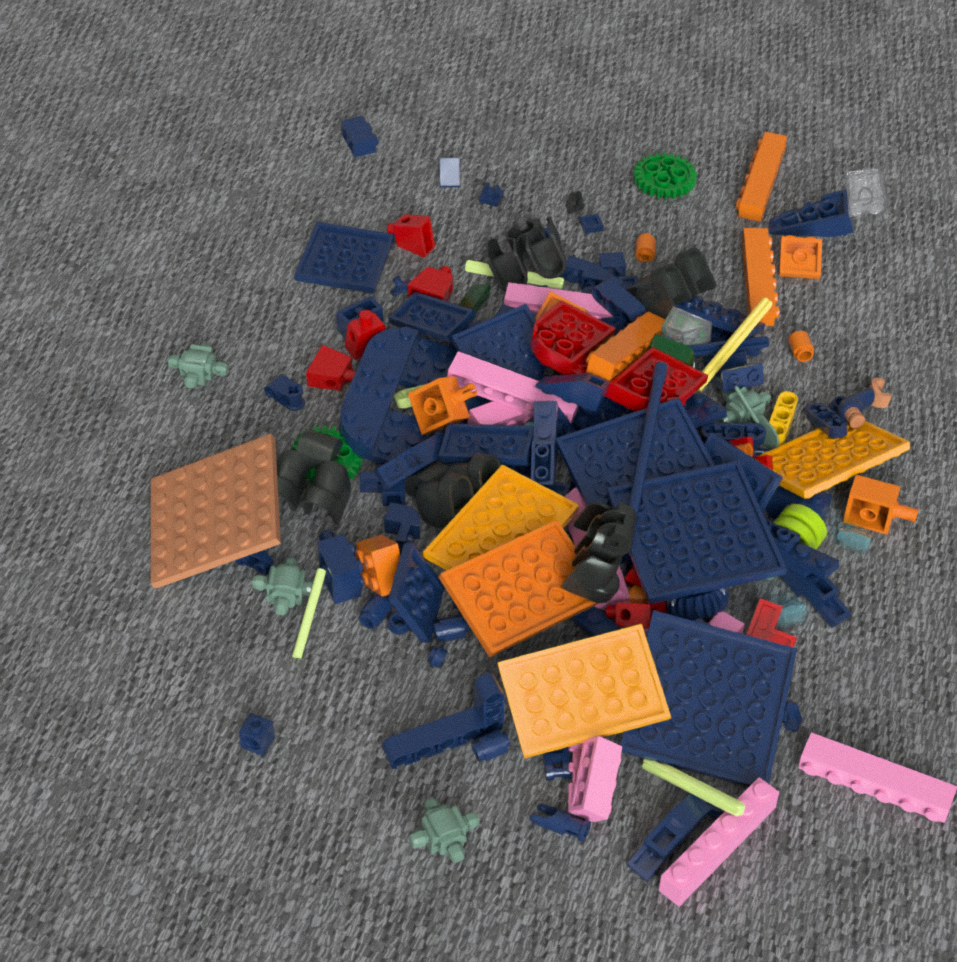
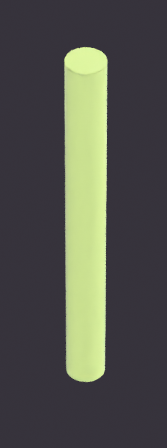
[292,568,326,659]

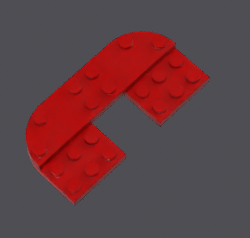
[530,301,709,412]

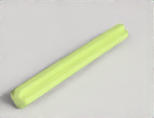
[465,260,564,289]
[642,759,745,816]

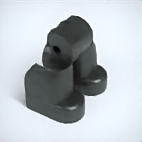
[485,216,566,291]
[627,247,717,319]
[276,430,351,525]
[406,453,501,529]
[562,502,637,603]

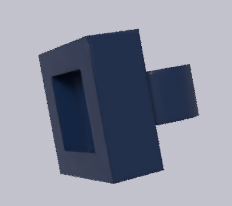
[479,182,504,207]

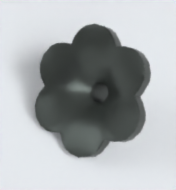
[565,191,585,214]

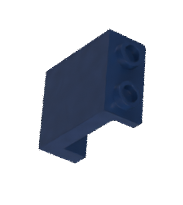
[703,350,764,392]

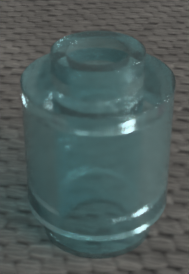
[836,524,873,553]
[776,598,808,628]

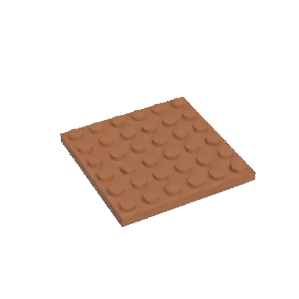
[151,434,281,588]

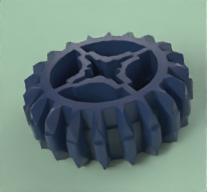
[666,587,729,621]

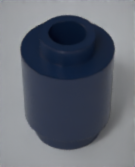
[359,594,392,629]
[432,614,469,643]
[471,729,510,762]

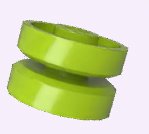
[773,504,827,549]

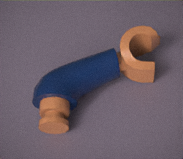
[838,378,892,428]

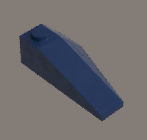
[769,189,854,237]
[766,486,832,520]

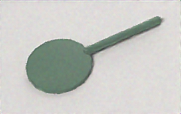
[734,386,779,450]

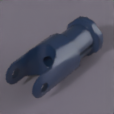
[530,803,591,843]

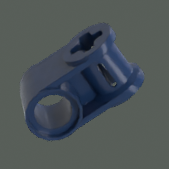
[264,374,305,411]

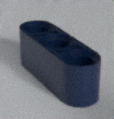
[591,278,647,327]

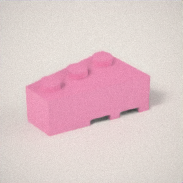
[568,736,622,822]

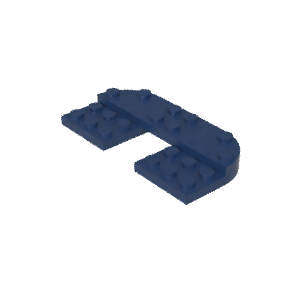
[338,327,457,465]

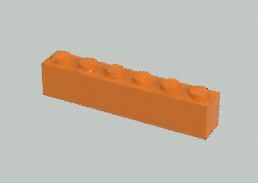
[736,132,787,222]
[742,228,779,326]
[586,311,670,382]

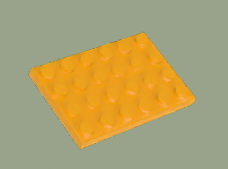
[757,421,910,499]
[423,465,579,570]
[497,624,671,759]

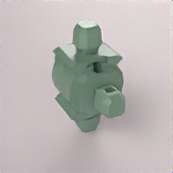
[168,343,228,388]
[719,387,771,424]
[252,557,313,615]
[409,798,480,863]

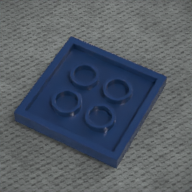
[388,542,445,643]

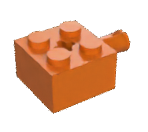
[408,376,477,435]
[843,475,919,535]
[355,534,400,596]

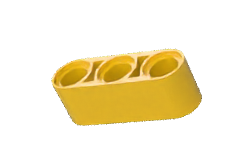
[769,391,798,446]

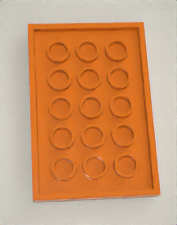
[439,520,599,657]

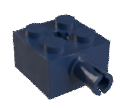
[317,530,364,604]

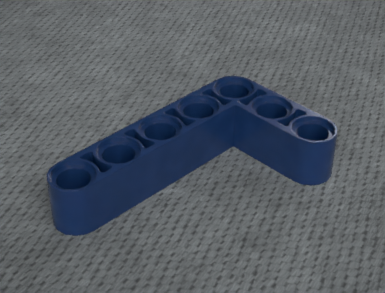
[382,673,505,769]

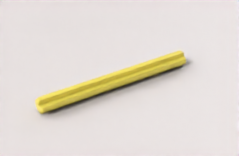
[698,297,772,391]

